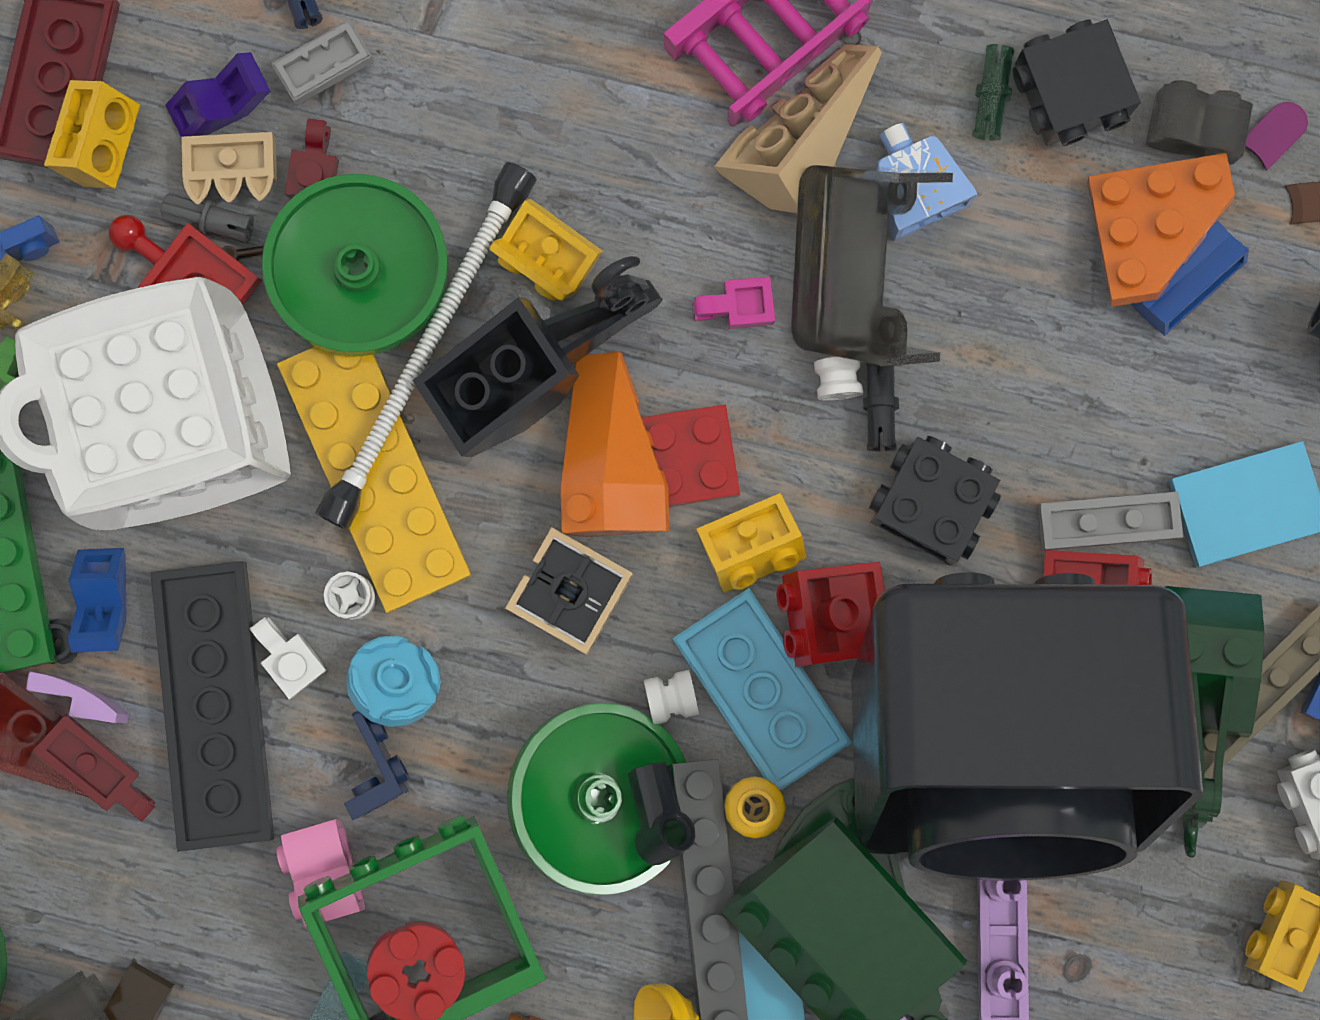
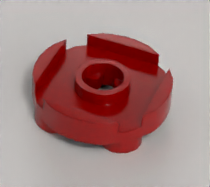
[366,921,465,1020]

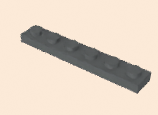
[669,759,748,1020]

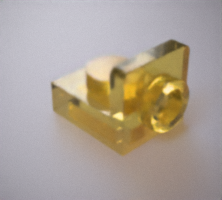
[0,253,35,330]

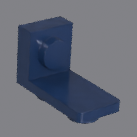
[344,711,410,820]

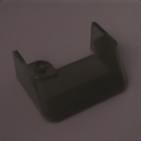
[791,165,953,366]

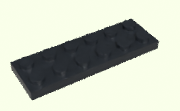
[151,561,274,852]

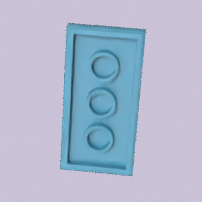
[672,588,852,791]

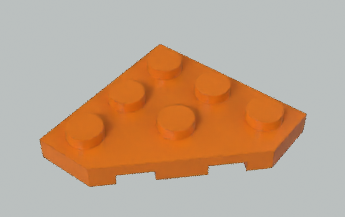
[1088,153,1235,307]

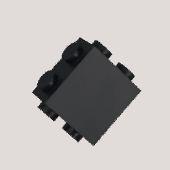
[1013,19,1141,146]
[869,436,1001,565]

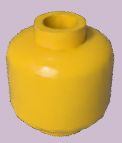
[724,776,786,839]

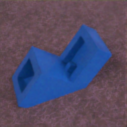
[68,548,126,653]

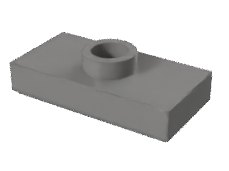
[271,19,374,106]

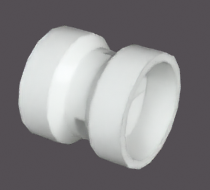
[324,571,377,620]
[644,670,699,724]

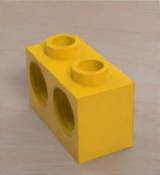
[44,80,140,189]

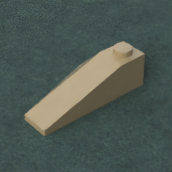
[714,44,882,214]

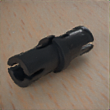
[863,356,899,452]

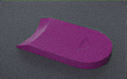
[1238,102,1308,171]

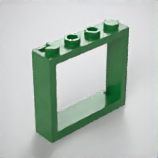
[298,815,546,1020]

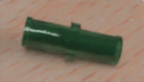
[972,44,1015,141]

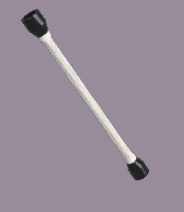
[315,162,537,531]

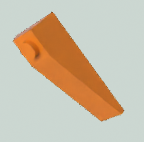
[561,351,670,537]

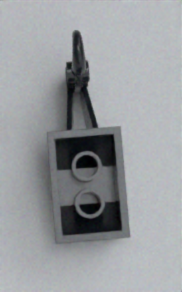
[412,256,663,457]

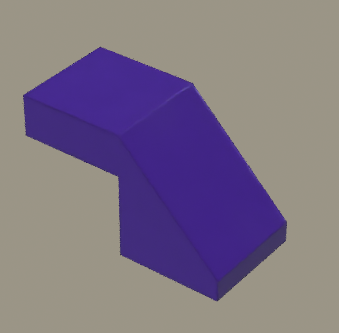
[165,52,271,137]

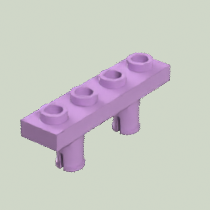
[977,880,1029,1020]

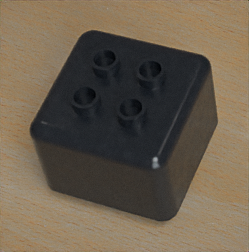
[851,572,1203,881]

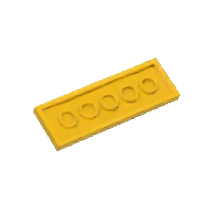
[277,347,472,614]

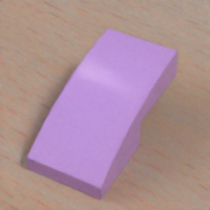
[26,672,129,724]

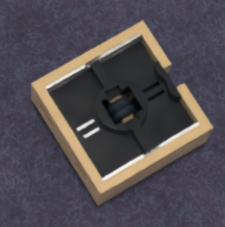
[505,527,633,656]

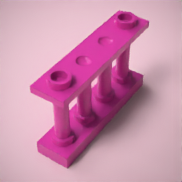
[664,0,872,127]

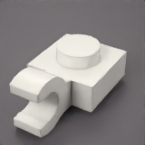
[250,617,328,699]

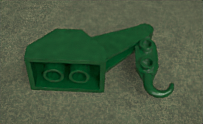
[1165,586,1264,858]

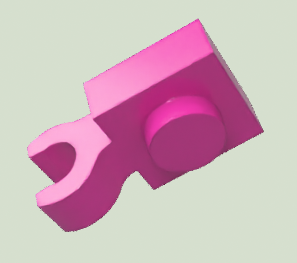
[693,276,775,329]

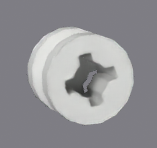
[814,356,863,401]

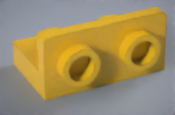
[696,493,807,593]

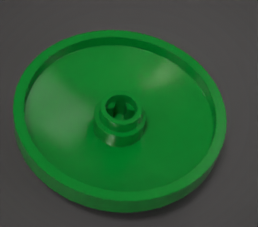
[262,174,448,356]
[507,703,686,895]

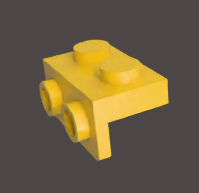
[489,199,603,302]
[1245,880,1320,993]

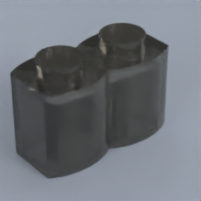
[1146,80,1253,165]

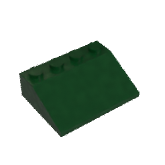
[722,817,968,1020]

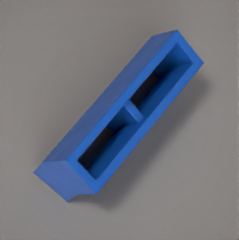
[1131,220,1249,336]

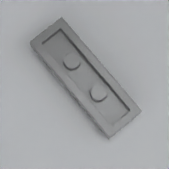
[1037,492,1183,551]

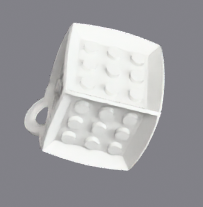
[0,277,291,530]

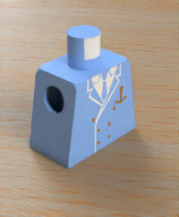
[873,123,977,241]

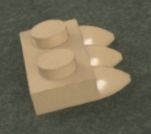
[181,132,277,205]

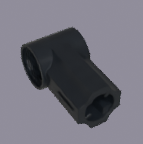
[628,762,696,866]

